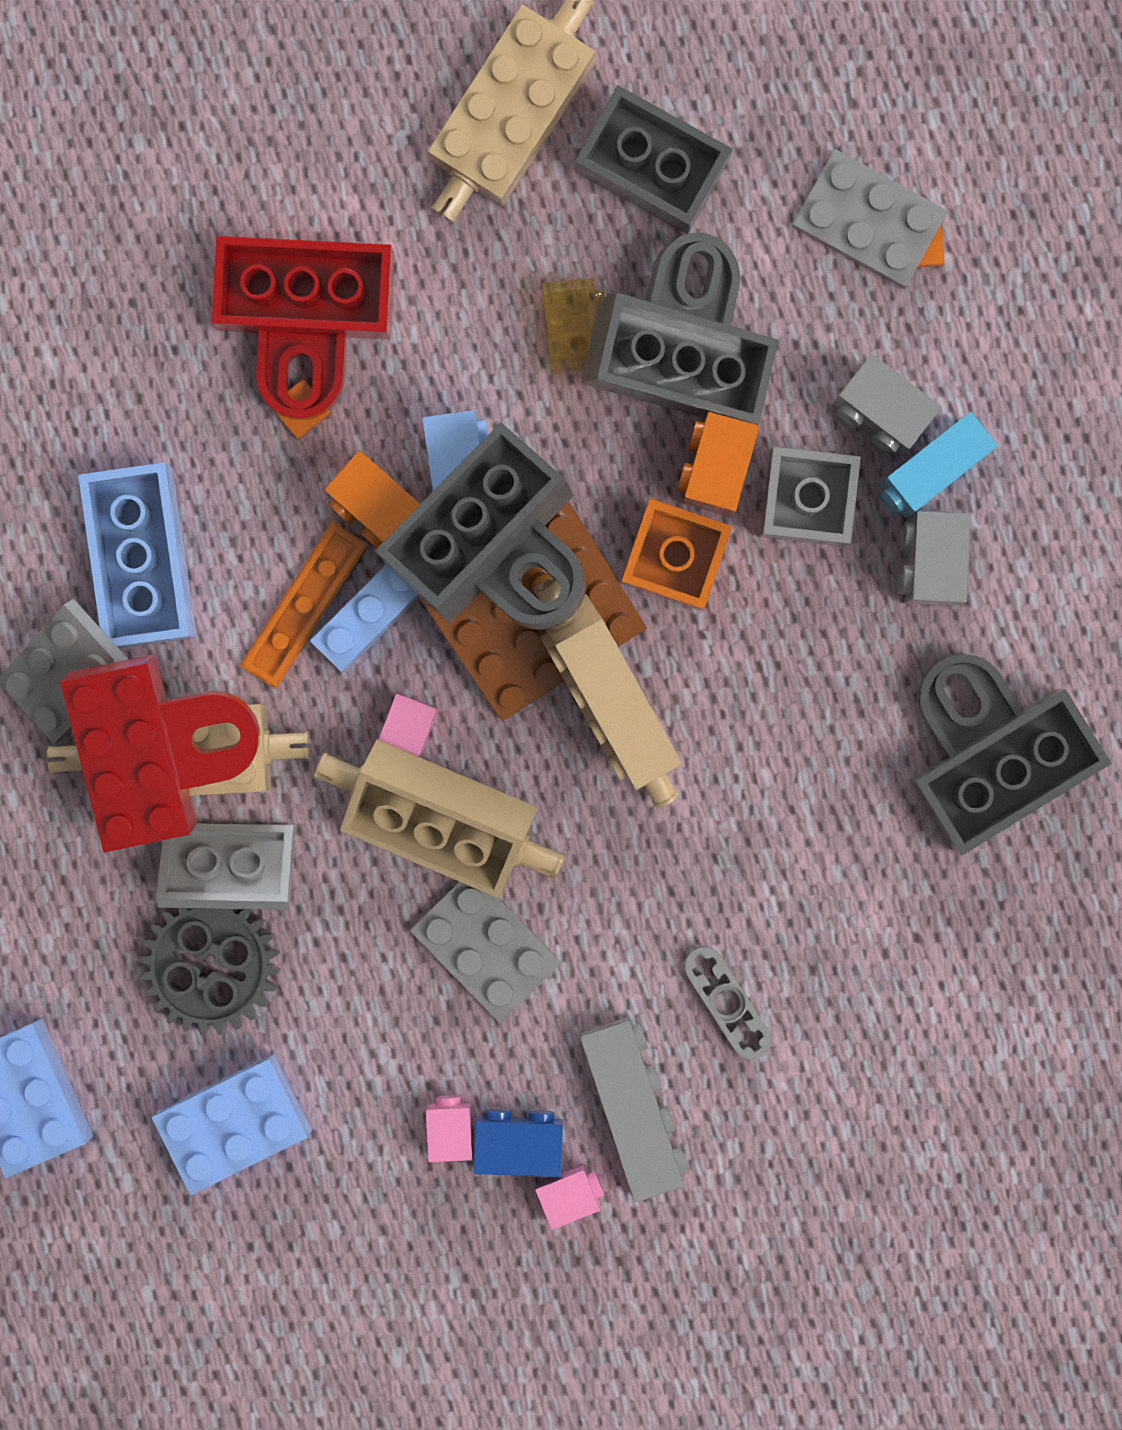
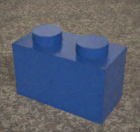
[474,1109,563,1177]

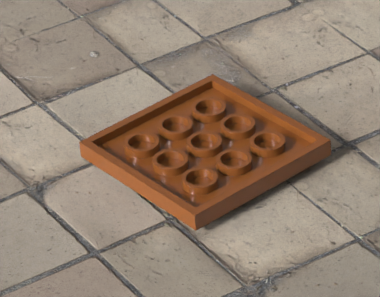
[419,501,647,722]

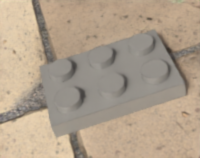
[792,149,948,289]
[0,599,128,744]
[156,823,295,910]
[409,882,562,1023]

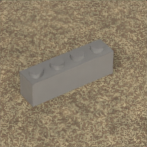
[580,1017,689,1203]

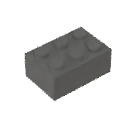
[575,85,733,234]

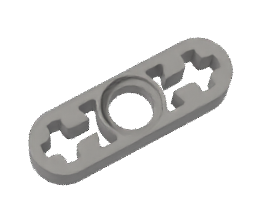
[684,946,771,1059]

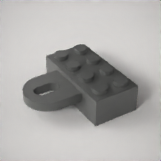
[581,233,778,425]
[375,422,586,629]
[910,654,1112,856]

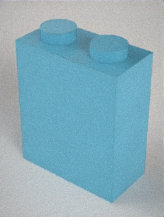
[878,412,998,518]

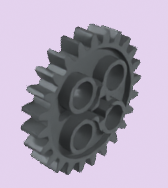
[138,908,281,1036]

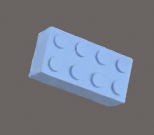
[78,462,197,649]

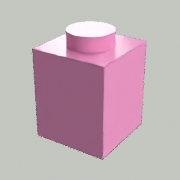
[379,694,439,757]
[426,1095,474,1162]
[535,1164,605,1230]

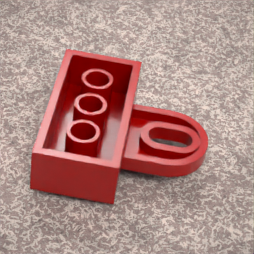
[212,236,395,420]
[60,654,260,853]

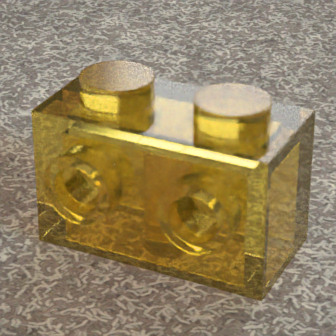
[542,278,604,375]

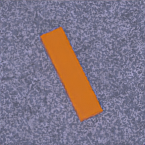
[240,521,369,689]

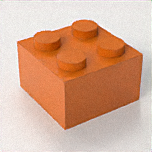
[676,412,760,517]
[324,450,420,548]
[621,498,733,611]

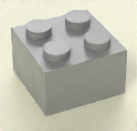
[832,353,942,458]
[760,446,861,547]
[896,511,971,606]

